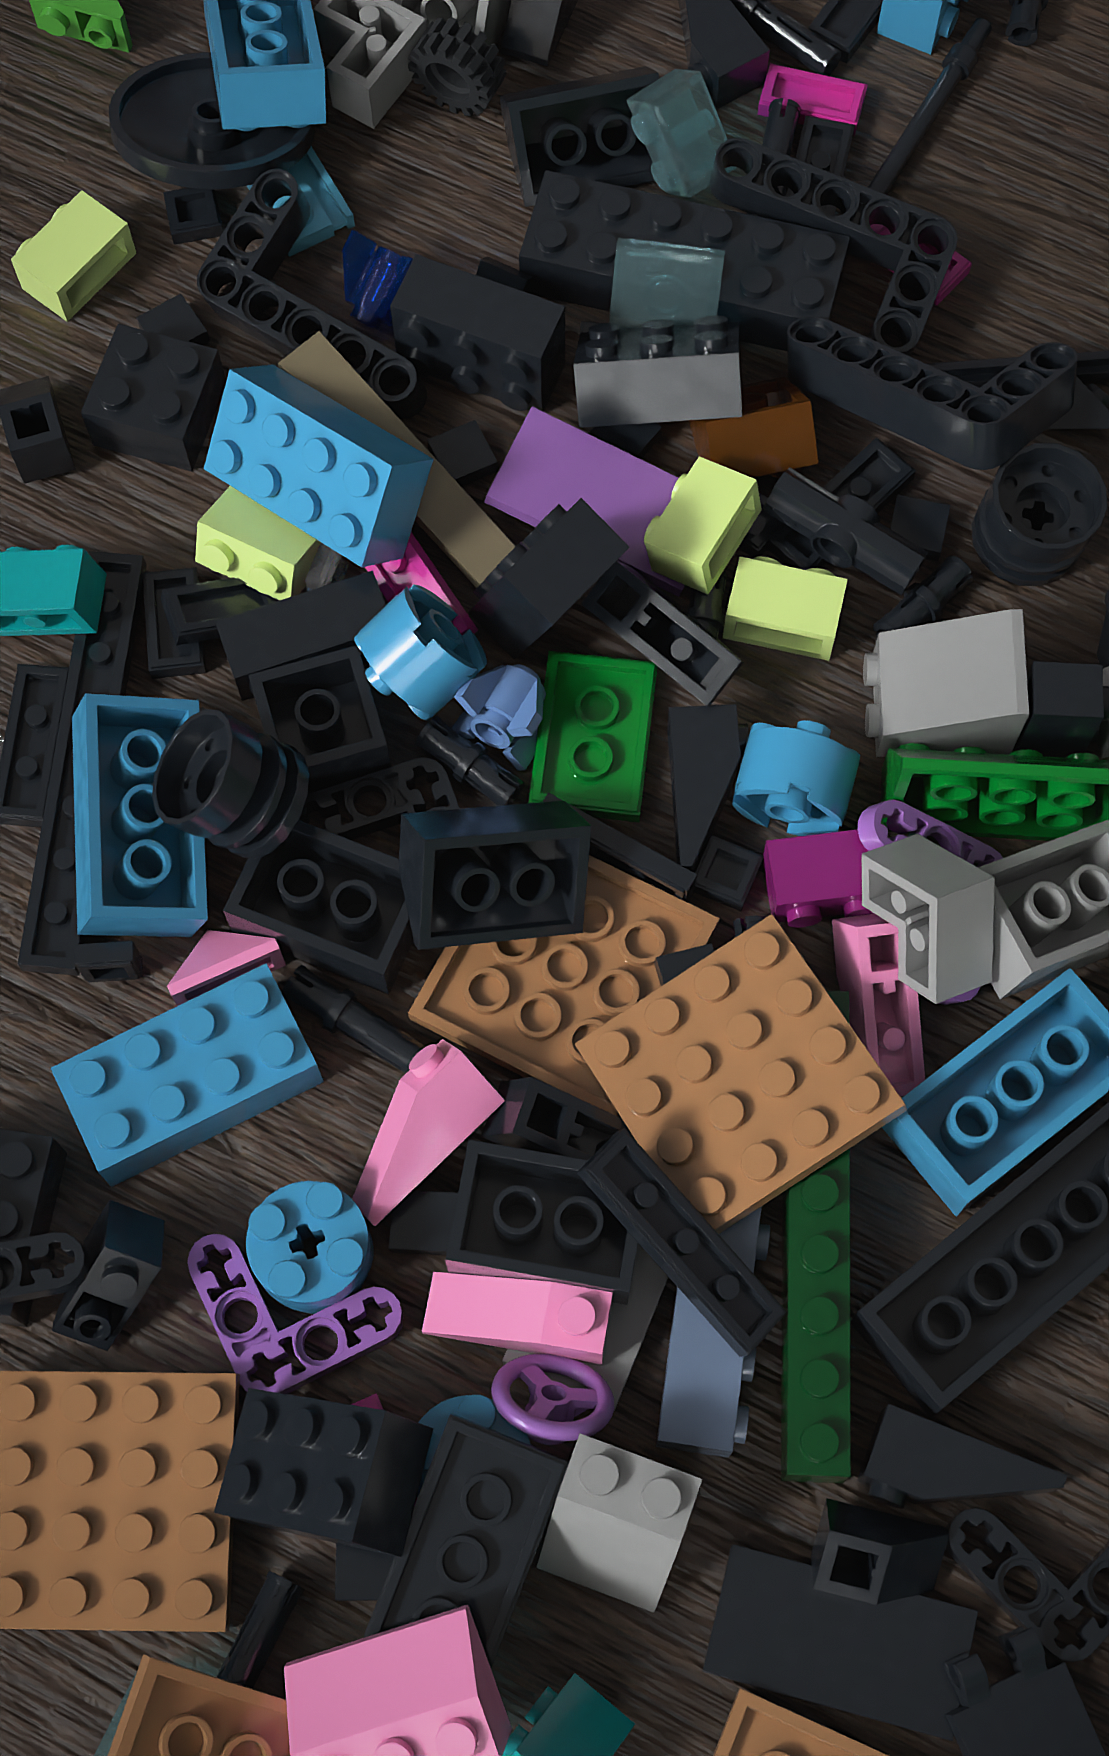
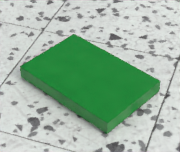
[528,651,658,822]

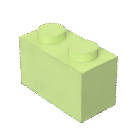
[11,190,137,322]
[644,456,762,594]
[195,486,324,600]
[723,556,848,661]

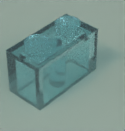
[626,69,737,198]

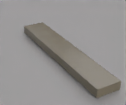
[278,331,516,588]

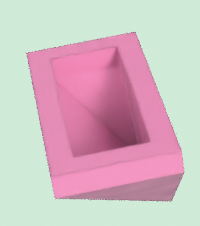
[167,930,286,1006]

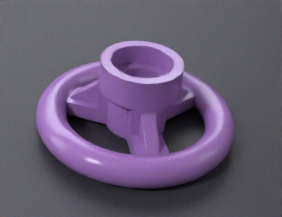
[491,1354,614,1445]

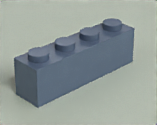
[656,1206,770,1458]

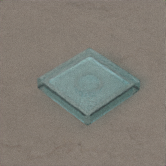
[609,238,725,330]

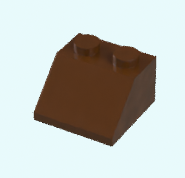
[688,377,818,478]

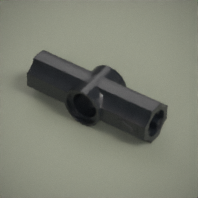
[763,467,929,596]

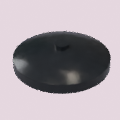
[109,52,315,189]

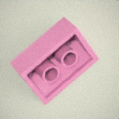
[284,1605,512,1756]

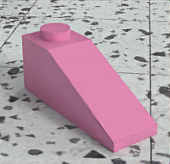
[832,914,925,1096]
[352,1039,505,1226]
[422,1272,613,1365]

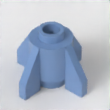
[452,664,546,771]

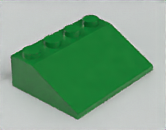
[881,743,1109,841]

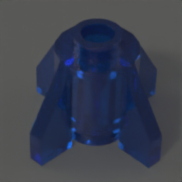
[342,230,413,330]

